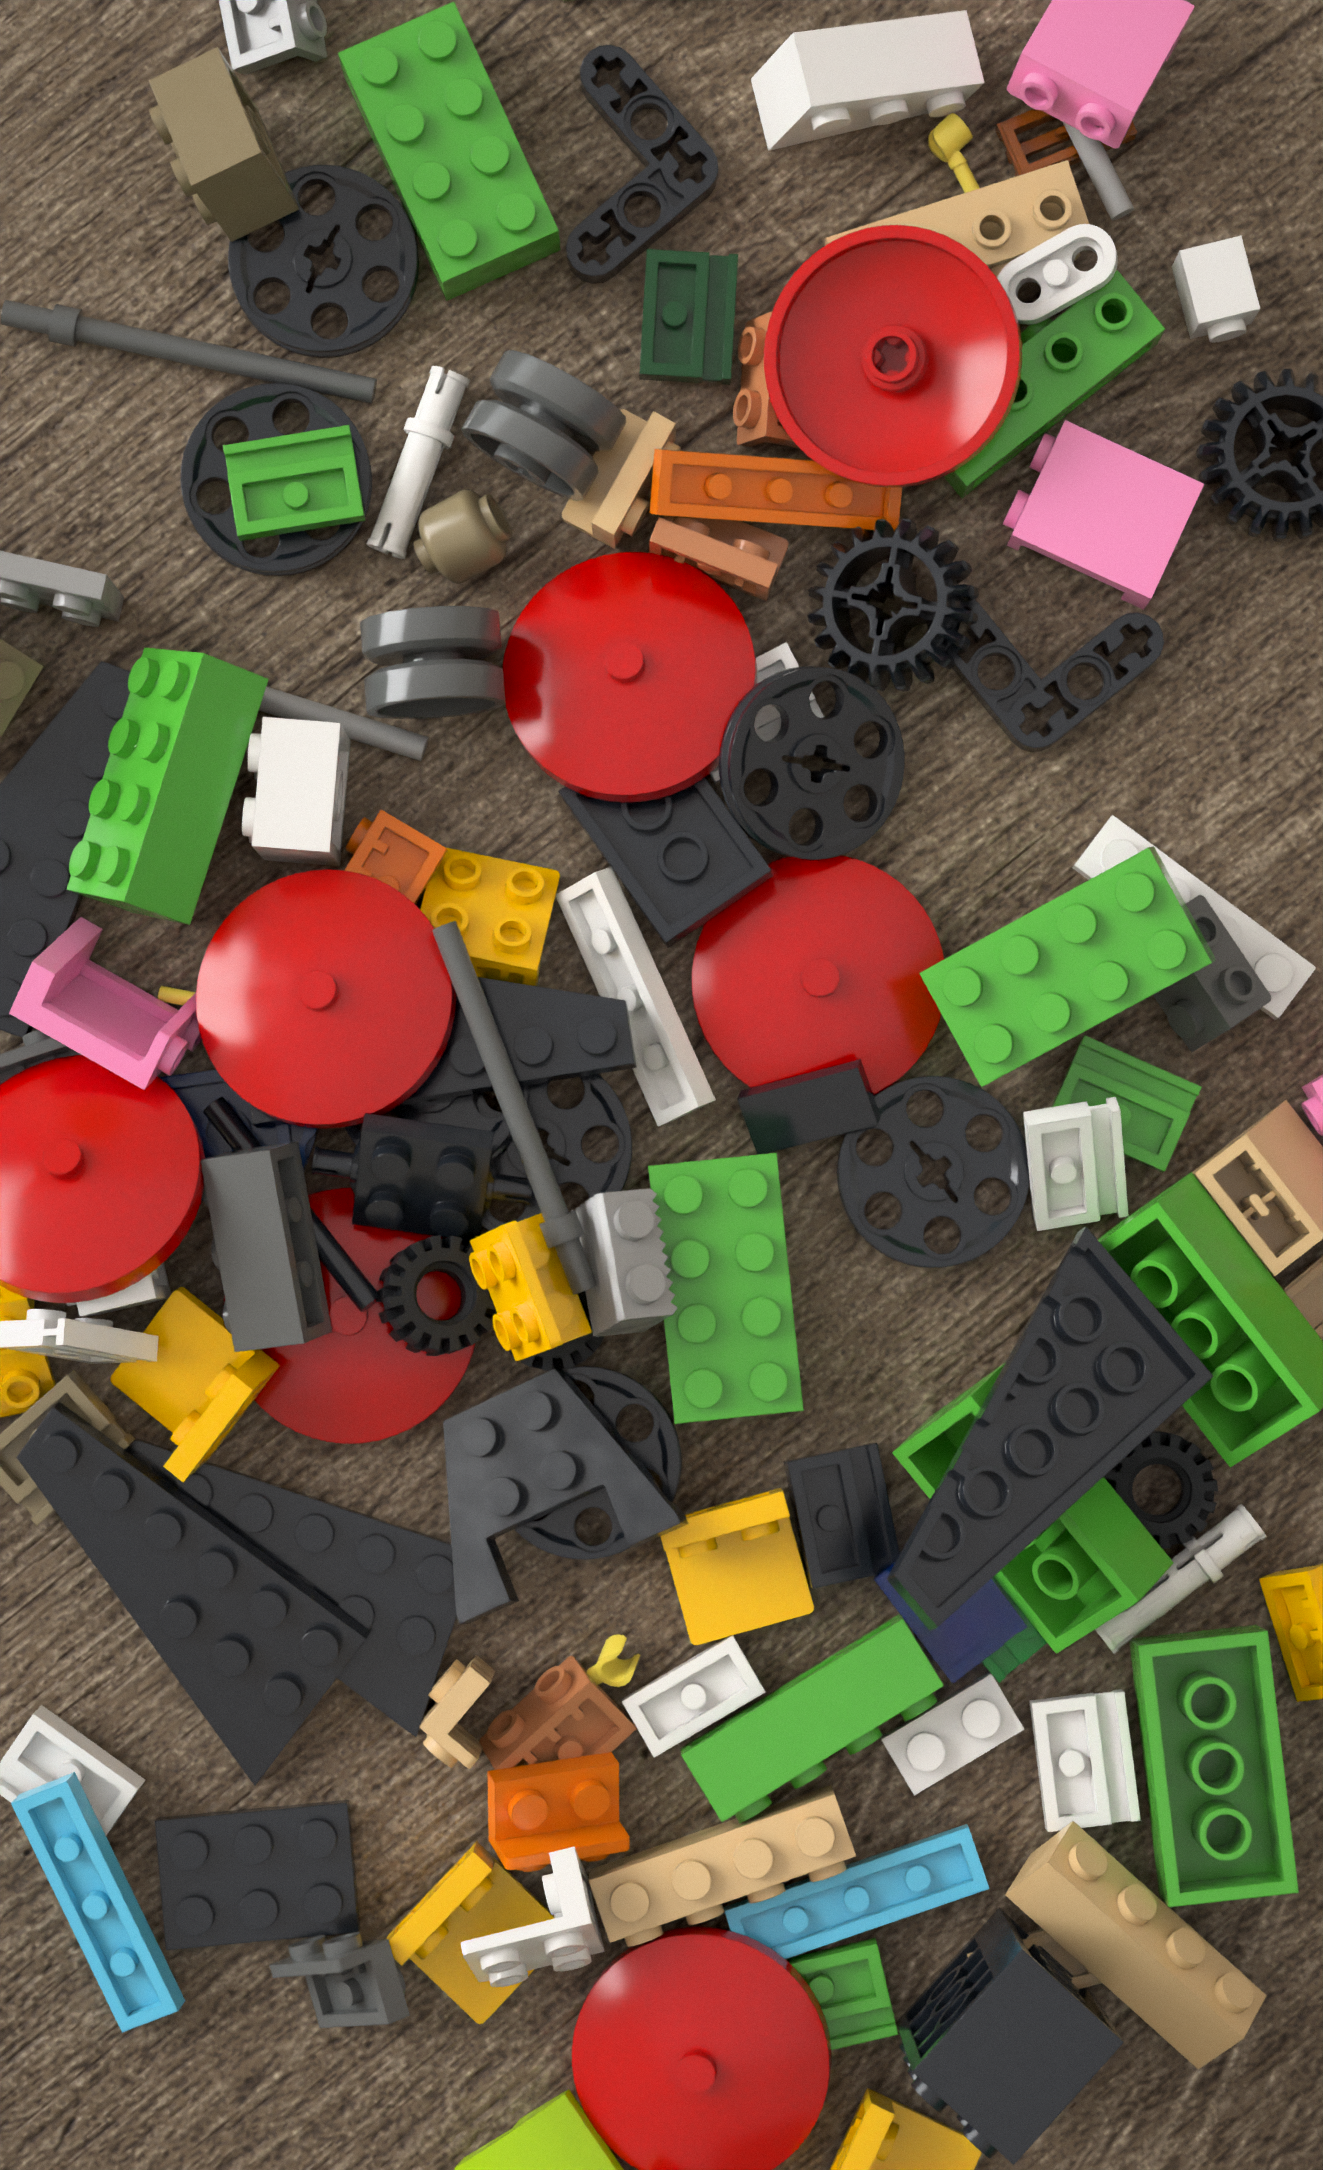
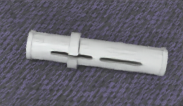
[366,366,470,559]
[1095,1504,1267,1654]

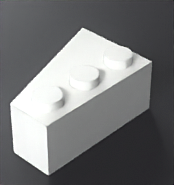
[751,10,984,151]

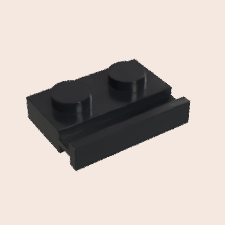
[783,1443,900,1589]

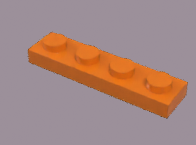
[649,449,902,531]

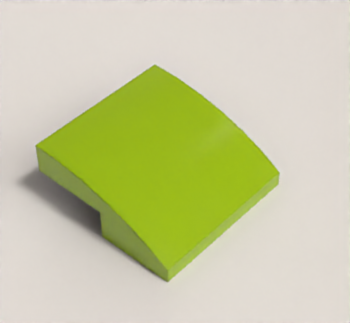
[454,2089,624,2170]

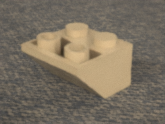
[1192,1100,1323,1277]

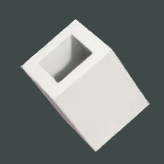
[1172,236,1260,343]

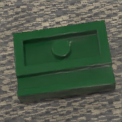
[639,249,738,385]

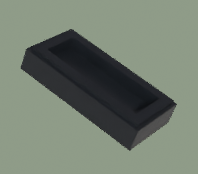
[737,1059,881,1155]

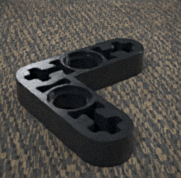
[566,45,719,284]
[926,600,1164,752]

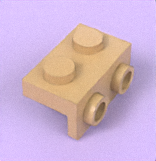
[562,409,681,549]
[419,1655,495,1769]

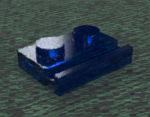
[873,1560,1027,1683]

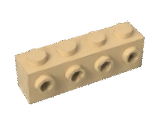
[825,160,1089,278]
[588,1785,856,1947]
[1005,1821,1267,2069]

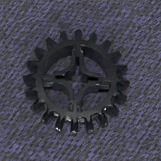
[1196,368,1323,542]
[807,518,979,692]

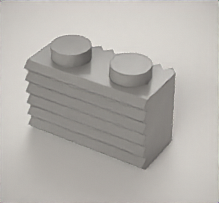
[575,1188,678,1337]

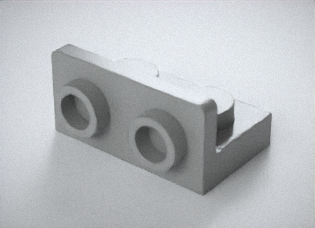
[219,0,327,75]

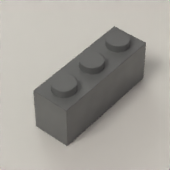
[201,1141,332,1352]

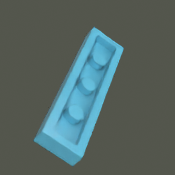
[11,1772,185,2033]
[724,1824,990,1959]

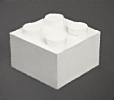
[242,717,351,866]

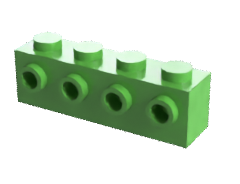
[944,270,1165,499]
[681,1614,944,1823]

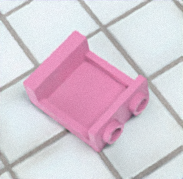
[1007,0,1195,149]
[1003,420,1204,610]
[9,917,202,1090]

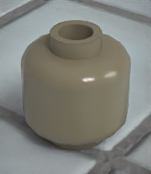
[413,489,512,584]

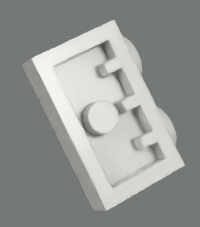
[461,1846,605,1987]

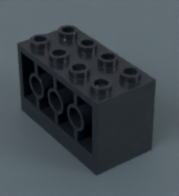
[896,1907,1124,2165]

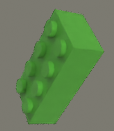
[338,1,561,301]
[66,647,269,925]
[919,846,1216,1087]
[648,1153,804,1424]
[1098,1172,1323,1468]
[892,1362,1174,1654]
[1129,1625,1299,1907]

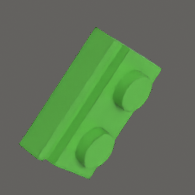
[223,425,366,541]
[1051,1035,1202,1172]
[786,1938,899,2050]

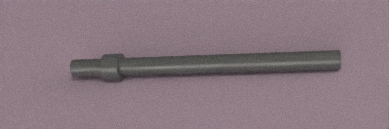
[1,300,377,404]
[432,921,597,1295]

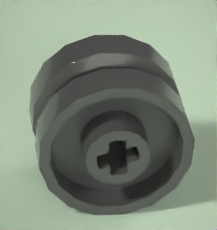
[461,350,626,501]
[360,606,506,719]

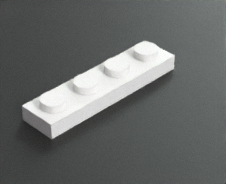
[1072,815,1316,1020]
[556,867,716,1127]

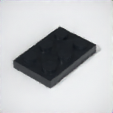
[558,777,773,948]
[155,1800,361,1950]

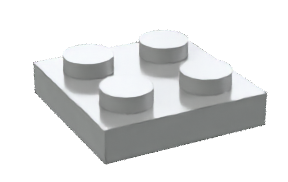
[0,551,124,627]

